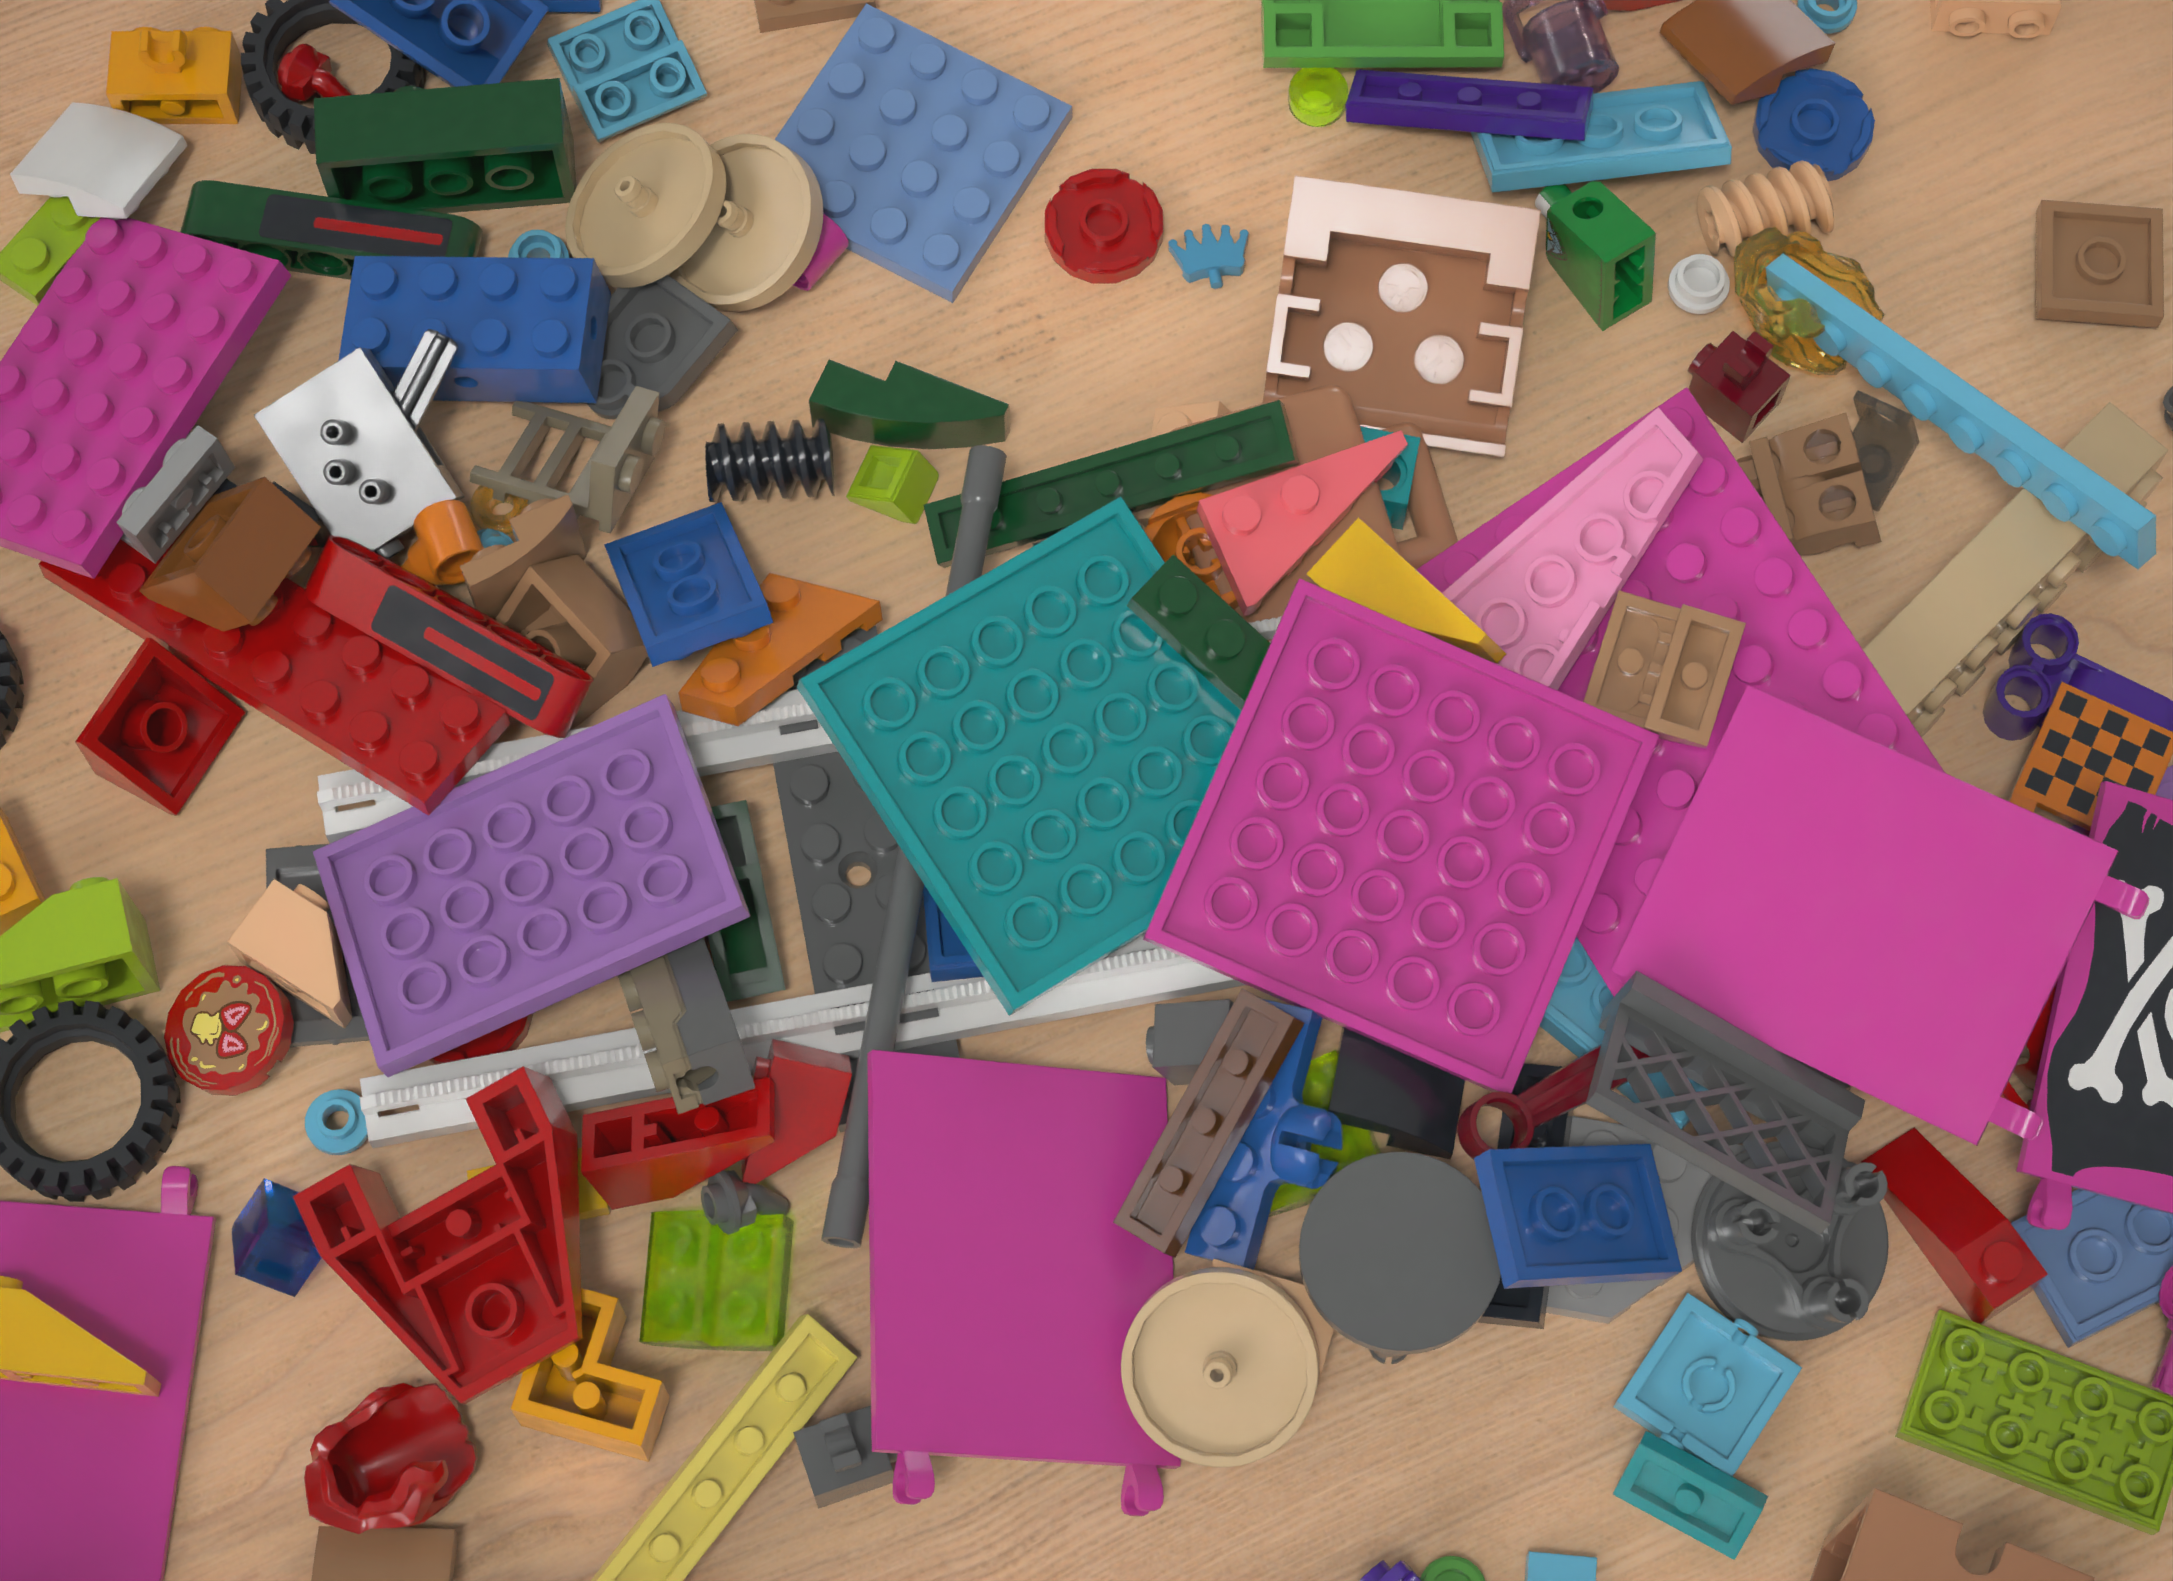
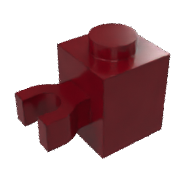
[1688,331,1791,443]

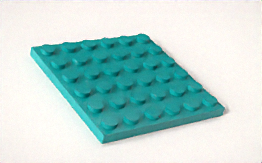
[797,497,1241,1016]

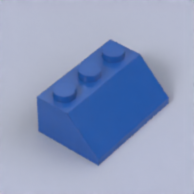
[329,0,549,87]

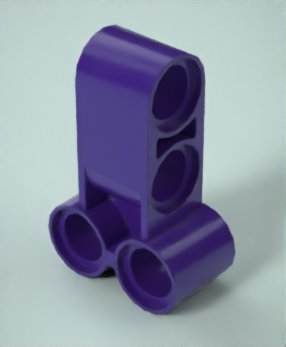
[1983,613,2173,741]

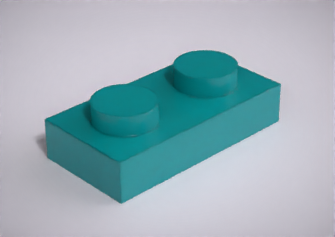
[1613,1431,1768,1560]

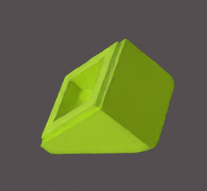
[846,445,939,524]

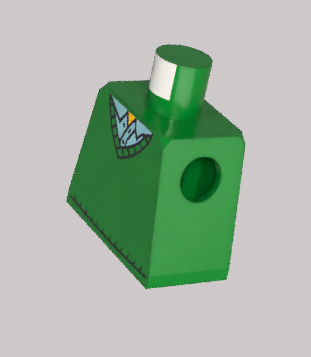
[1535,181,1656,331]

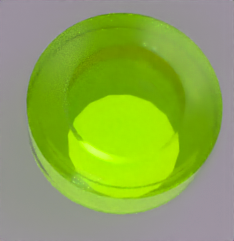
[1288,68,1348,127]

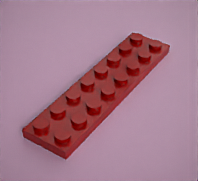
[38,521,510,816]

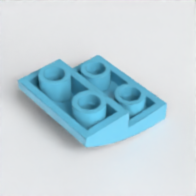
[547,0,707,143]

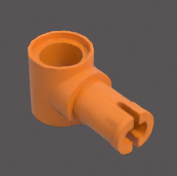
[400,500,484,586]

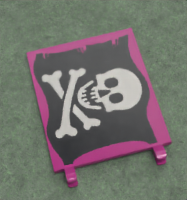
[2016,781,2173,1230]

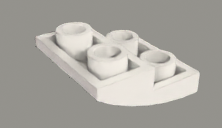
[10,102,187,220]

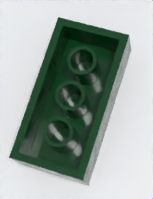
[314,78,576,213]

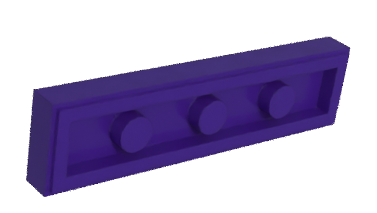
[1346,69,1594,141]

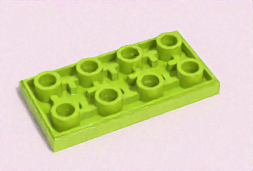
[1895,1309,2173,1535]

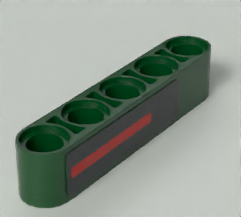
[180,180,483,280]

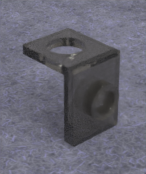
[1852,390,1920,511]

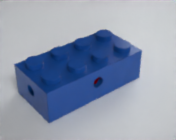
[338,256,611,403]

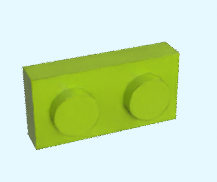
[0,196,100,306]

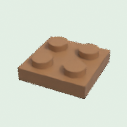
[2036,200,2164,328]

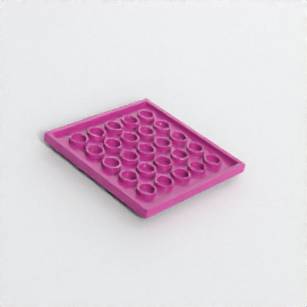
[1143,578,1660,1093]

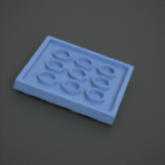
[775,3,1072,303]

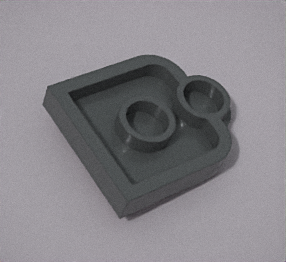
[587,275,738,419]

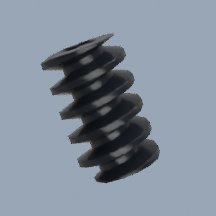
[705,419,835,502]

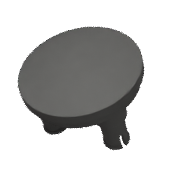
[1691,1141,1889,1341]
[1299,1152,1501,1364]

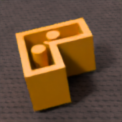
[511,1288,670,1462]

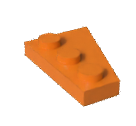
[678,573,883,726]

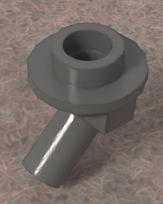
[701,1170,789,1235]

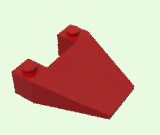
[293,1066,583,1404]

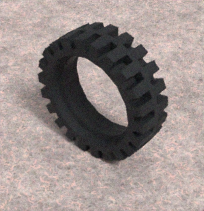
[241,0,425,154]
[0,1000,181,1202]

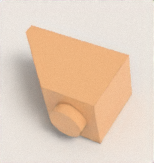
[227,879,352,1029]

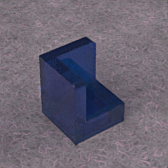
[232,1178,321,1297]

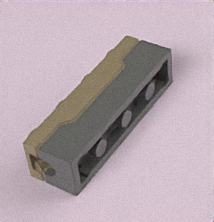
[618,938,756,1114]

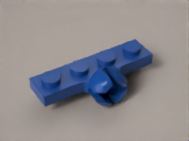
[1185,999,1344,1270]

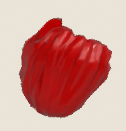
[304,1383,478,1534]

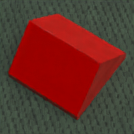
[75,637,245,816]

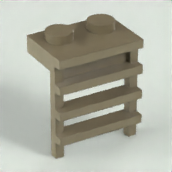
[470,386,665,534]

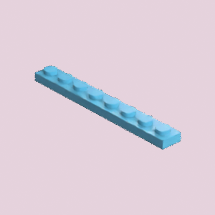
[1765,253,2156,569]

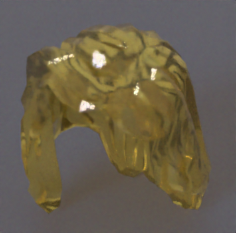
[1734,227,1885,375]

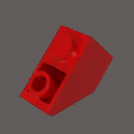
[741,1039,852,1184]

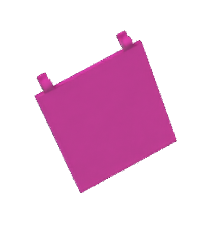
[1611,684,2150,1146]
[867,1050,1181,1516]
[0,1166,216,1581]

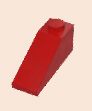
[581,1077,775,1210]
[1861,1127,2048,1325]

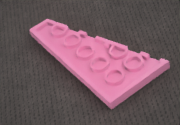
[1442,407,1704,690]

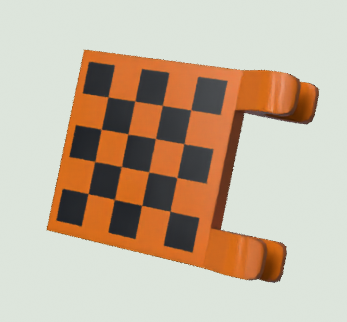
[2008,682,2173,831]

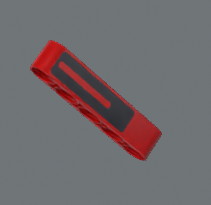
[303,535,594,738]

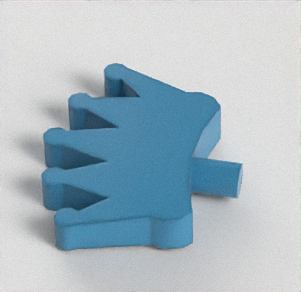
[1168,224,1249,289]

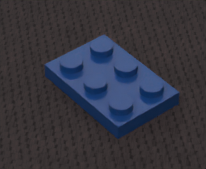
[604,502,773,667]
[1474,1144,1682,1289]

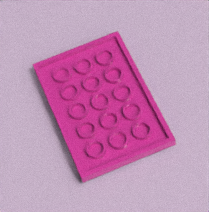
[0,217,291,579]

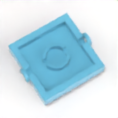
[1613,1293,1802,1477]

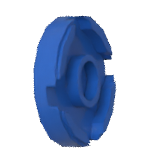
[1752,68,1875,181]

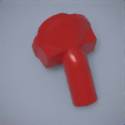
[278,44,352,103]

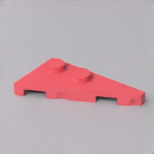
[1197,430,1408,616]

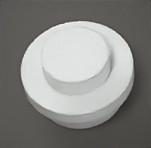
[1668,254,1730,314]

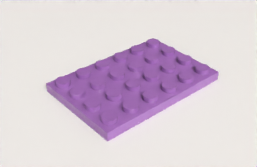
[313,694,750,1077]

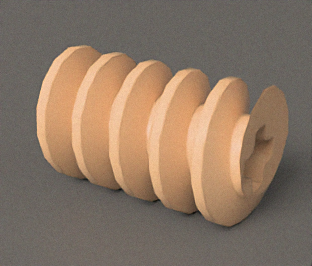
[1697,160,1834,259]

